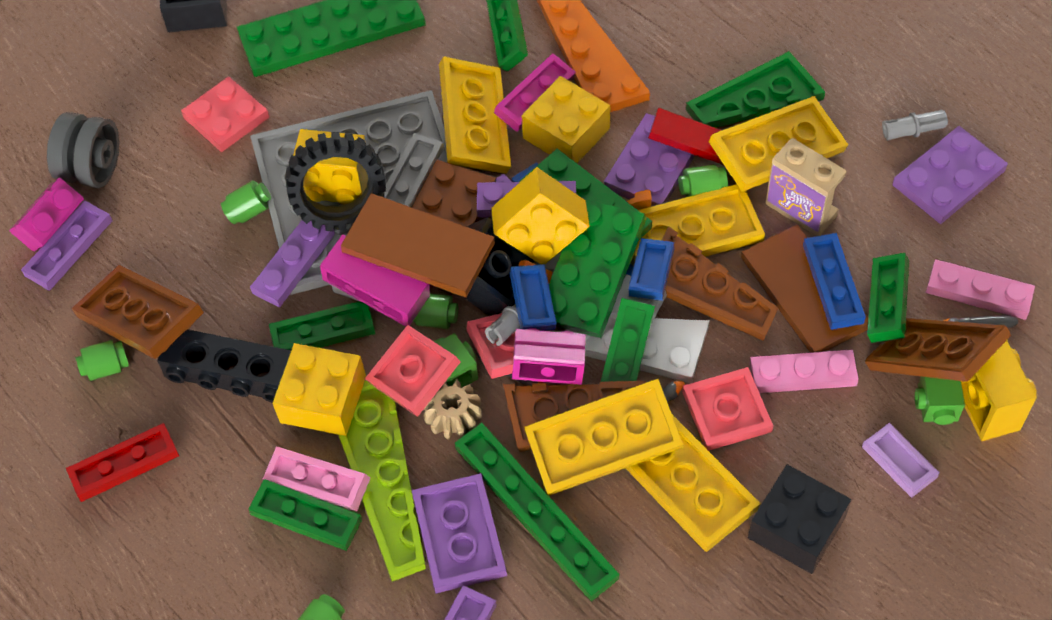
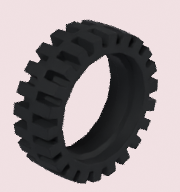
[286,132,386,232]

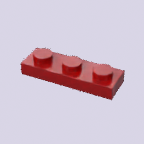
[66,423,179,502]

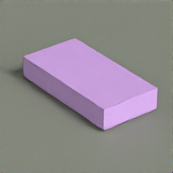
[862,422,940,498]

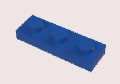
[803,233,866,330]

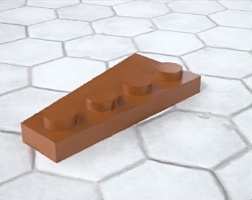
[661,226,778,341]
[503,381,646,452]

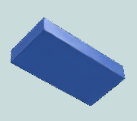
[628,238,674,301]
[509,264,557,331]

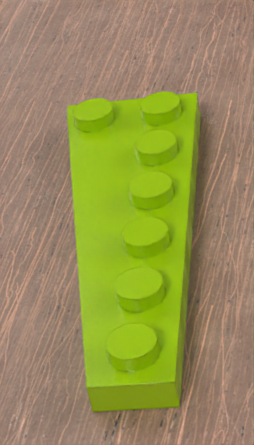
[338,380,426,582]

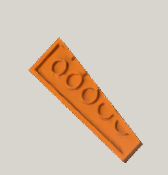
[537,0,650,112]

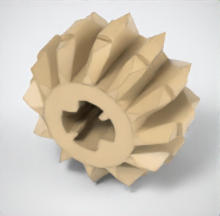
[424,379,482,440]

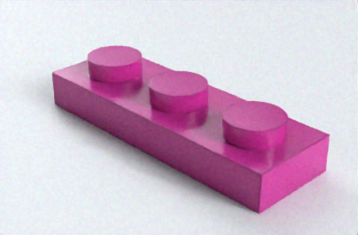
[493,53,576,132]

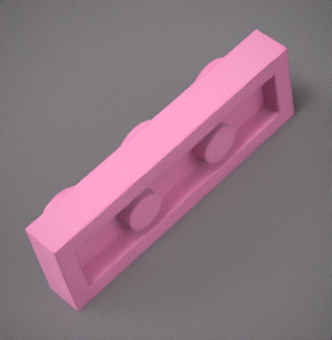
[926,259,1035,320]
[749,350,859,393]
[263,446,370,511]

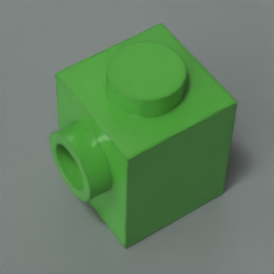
[434,333,478,388]
[914,376,965,425]

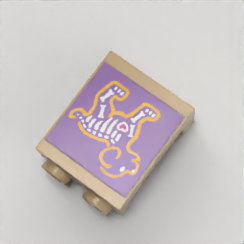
[765,139,846,236]

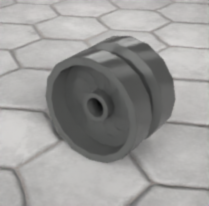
[47,112,119,188]

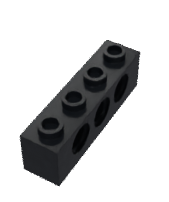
[157,329,292,403]

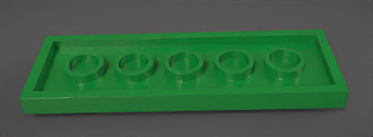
[237,0,425,78]

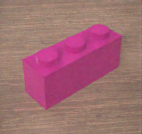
[320,234,430,326]

